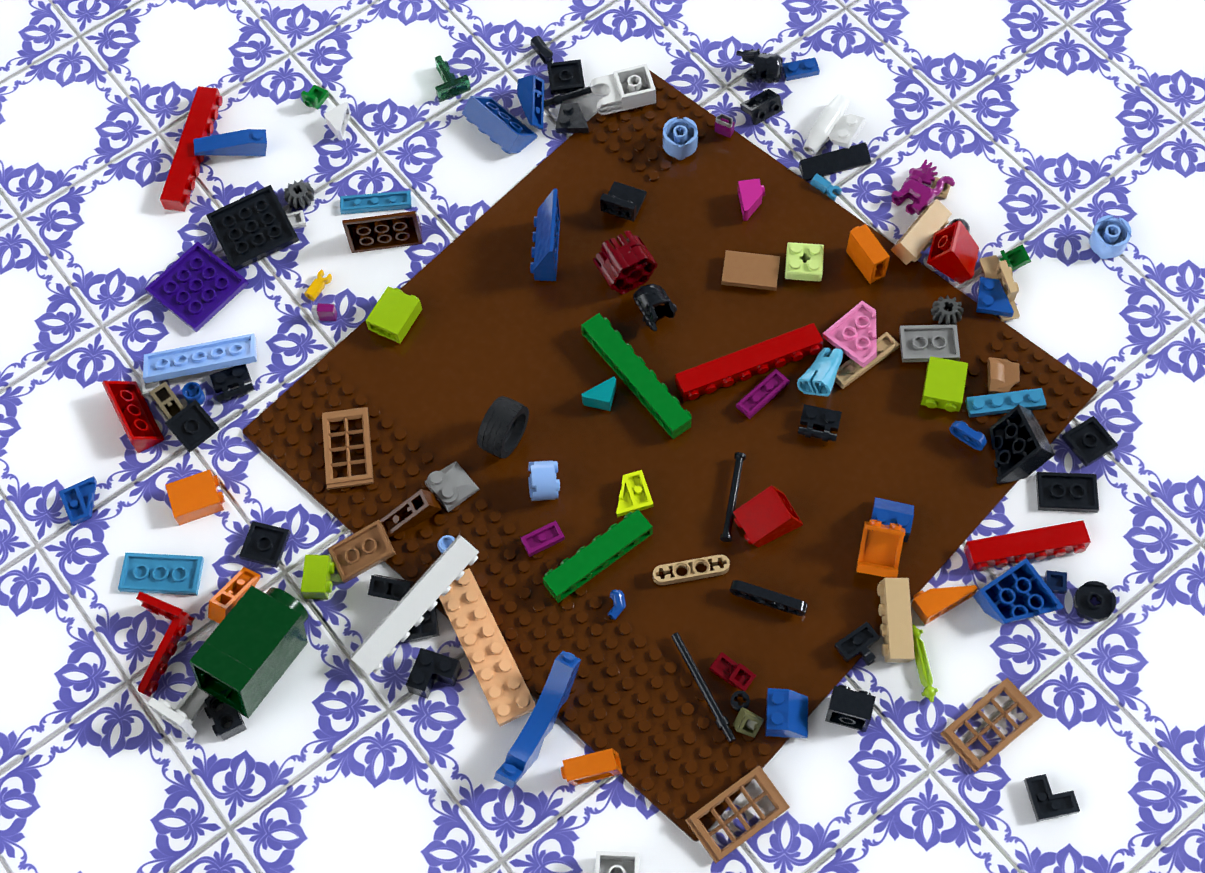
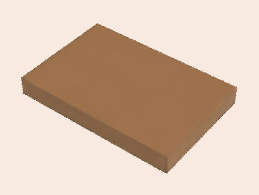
[721,250,780,291]
[328,520,396,583]

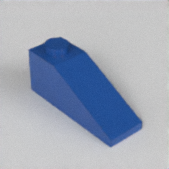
[517,75,544,130]

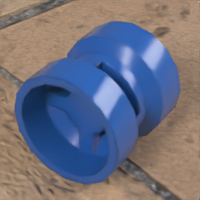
[182,382,205,405]

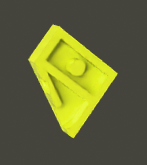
[616,470,653,517]

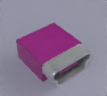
[715,114,735,138]
[311,303,337,321]

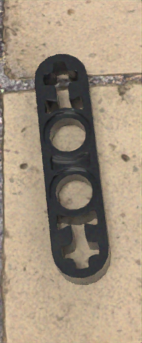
[729,580,808,616]

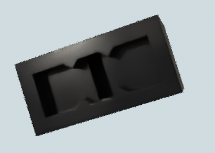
[368,574,414,601]
[204,689,247,741]

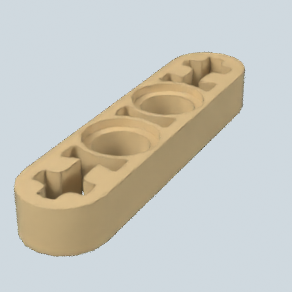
[653,555,730,585]

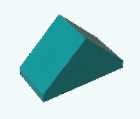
[581,377,617,411]

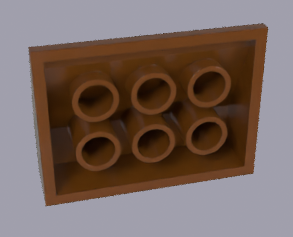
[342,211,423,253]

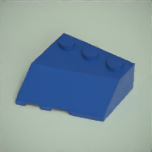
[973,558,1064,624]

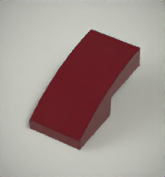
[709,652,757,692]

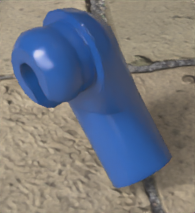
[607,589,626,620]

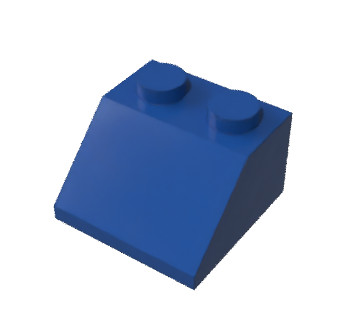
[871,497,914,543]
[765,688,808,739]

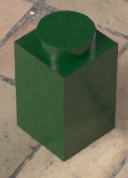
[189,585,309,719]

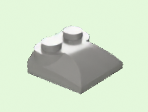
[425,461,479,512]

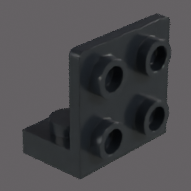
[600,181,647,222]

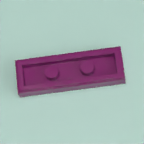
[736,369,790,419]

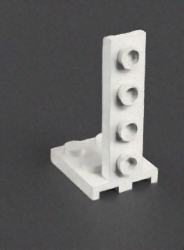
[147,681,211,739]

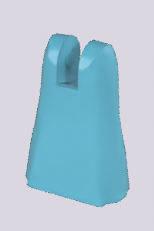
[797,348,843,396]

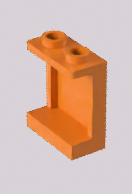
[856,519,906,578]

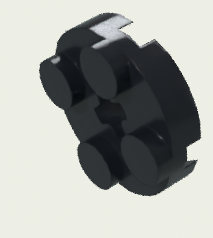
[1073,581,1116,622]

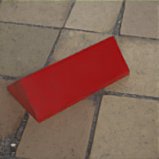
[102,381,164,453]

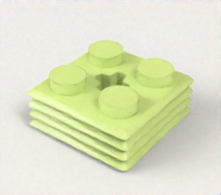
[785,242,824,282]

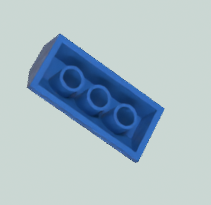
[462,96,538,154]

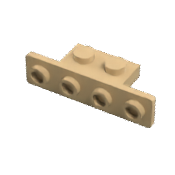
[979,255,1020,322]

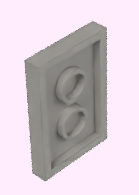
[899,325,960,362]

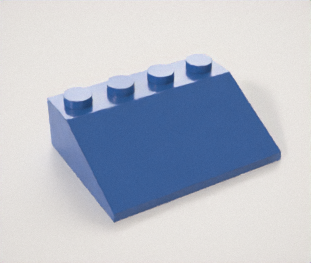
[530,189,560,281]

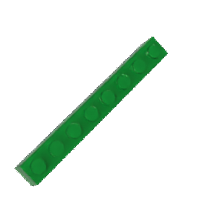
[581,313,692,439]

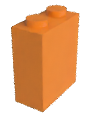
[846,224,890,284]
[165,469,225,526]

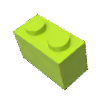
[301,555,335,600]

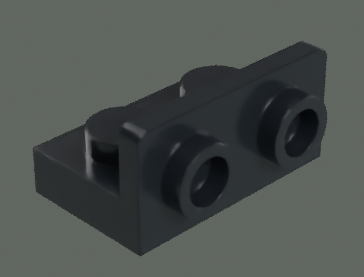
[740,89,783,125]

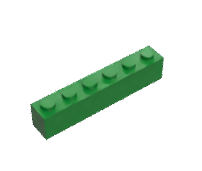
[543,510,653,603]

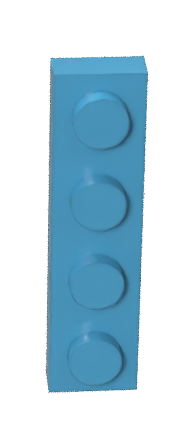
[965,388,1047,418]

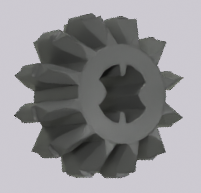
[284,179,314,210]
[931,295,964,325]

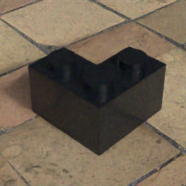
[406,648,462,699]

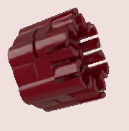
[593,231,658,294]

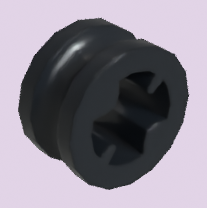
[731,691,750,711]

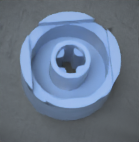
[663,117,698,160]
[1089,215,1131,260]
[528,460,560,501]

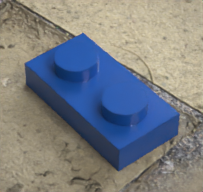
[782,57,820,81]

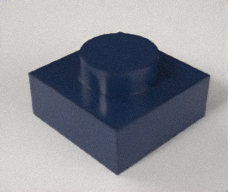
[1045,570,1067,594]

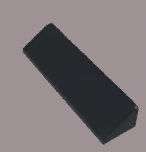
[799,142,871,181]

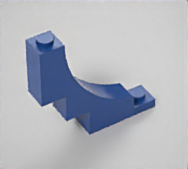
[494,651,581,788]

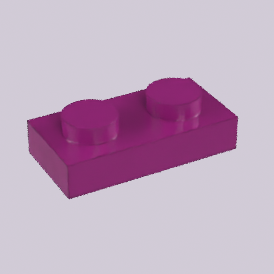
[520,521,565,557]

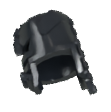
[736,49,783,83]
[633,284,677,332]

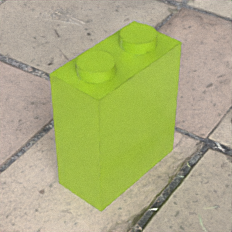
[365,286,422,344]
[921,356,968,412]

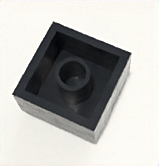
[825,685,876,732]

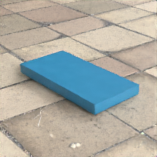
[118,552,204,596]

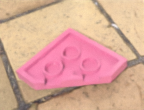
[822,301,877,368]

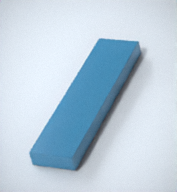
[340,190,412,215]

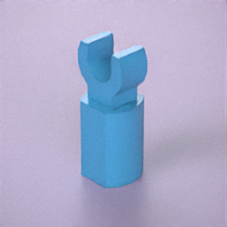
[810,173,842,201]

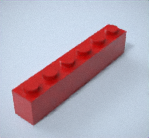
[964,520,1091,571]

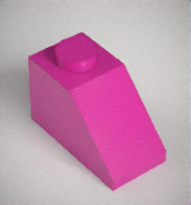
[737,178,765,221]

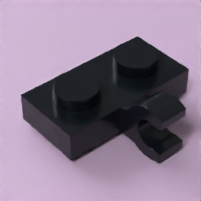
[834,622,880,666]

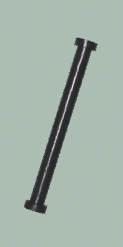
[720,452,746,542]

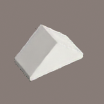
[324,102,351,141]

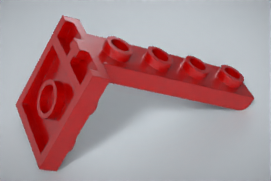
[136,592,195,697]

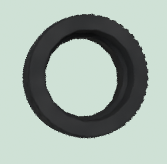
[477,396,529,458]

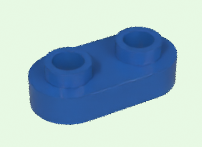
[949,421,987,450]

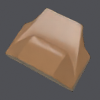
[987,357,1020,394]

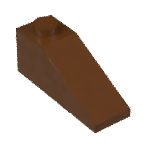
[380,489,442,538]

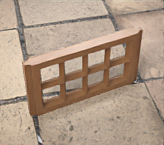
[322,407,374,490]
[940,678,1043,773]
[685,765,790,864]

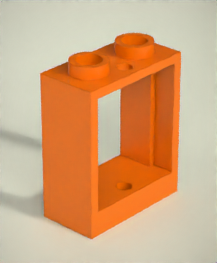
[561,748,623,786]

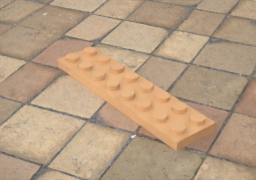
[439,568,536,727]

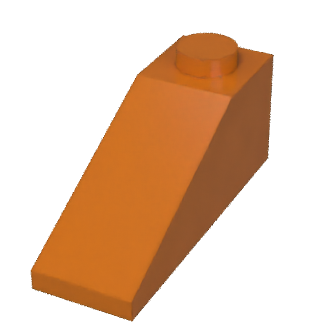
[208,567,261,624]
[911,585,978,625]

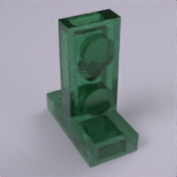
[434,55,471,102]

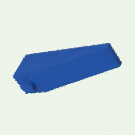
[193,129,267,156]

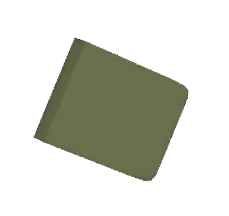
[733,707,764,738]

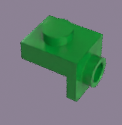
[301,85,329,110]
[1000,244,1032,272]

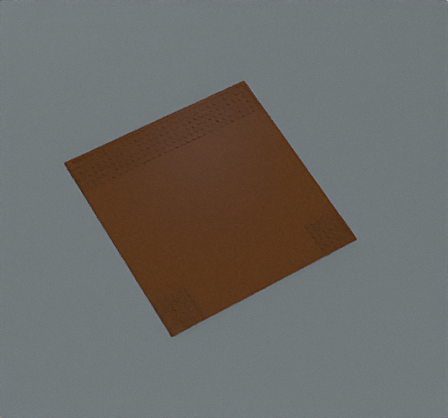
[243,70,1097,842]

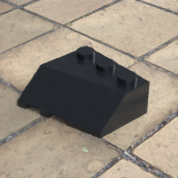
[989,404,1055,485]

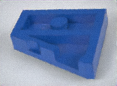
[976,277,1014,317]
[59,476,97,526]

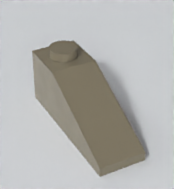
[149,382,184,420]

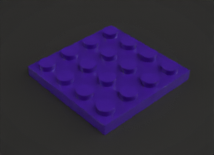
[145,241,249,333]

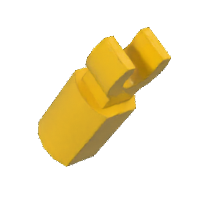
[304,270,332,301]

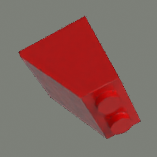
[927,220,979,284]
[733,485,803,547]

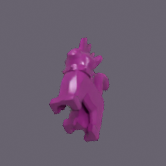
[891,159,955,215]

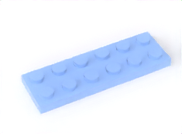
[143,333,257,383]

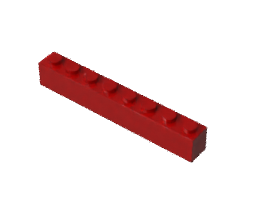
[160,86,223,212]
[675,323,823,401]

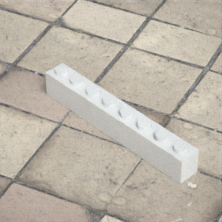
[350,535,479,675]

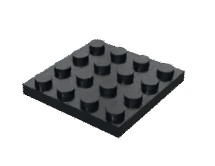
[206,185,299,271]

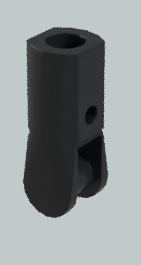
[530,36,553,65]

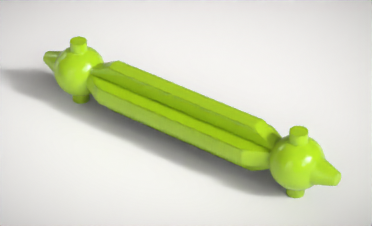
[912,624,938,703]

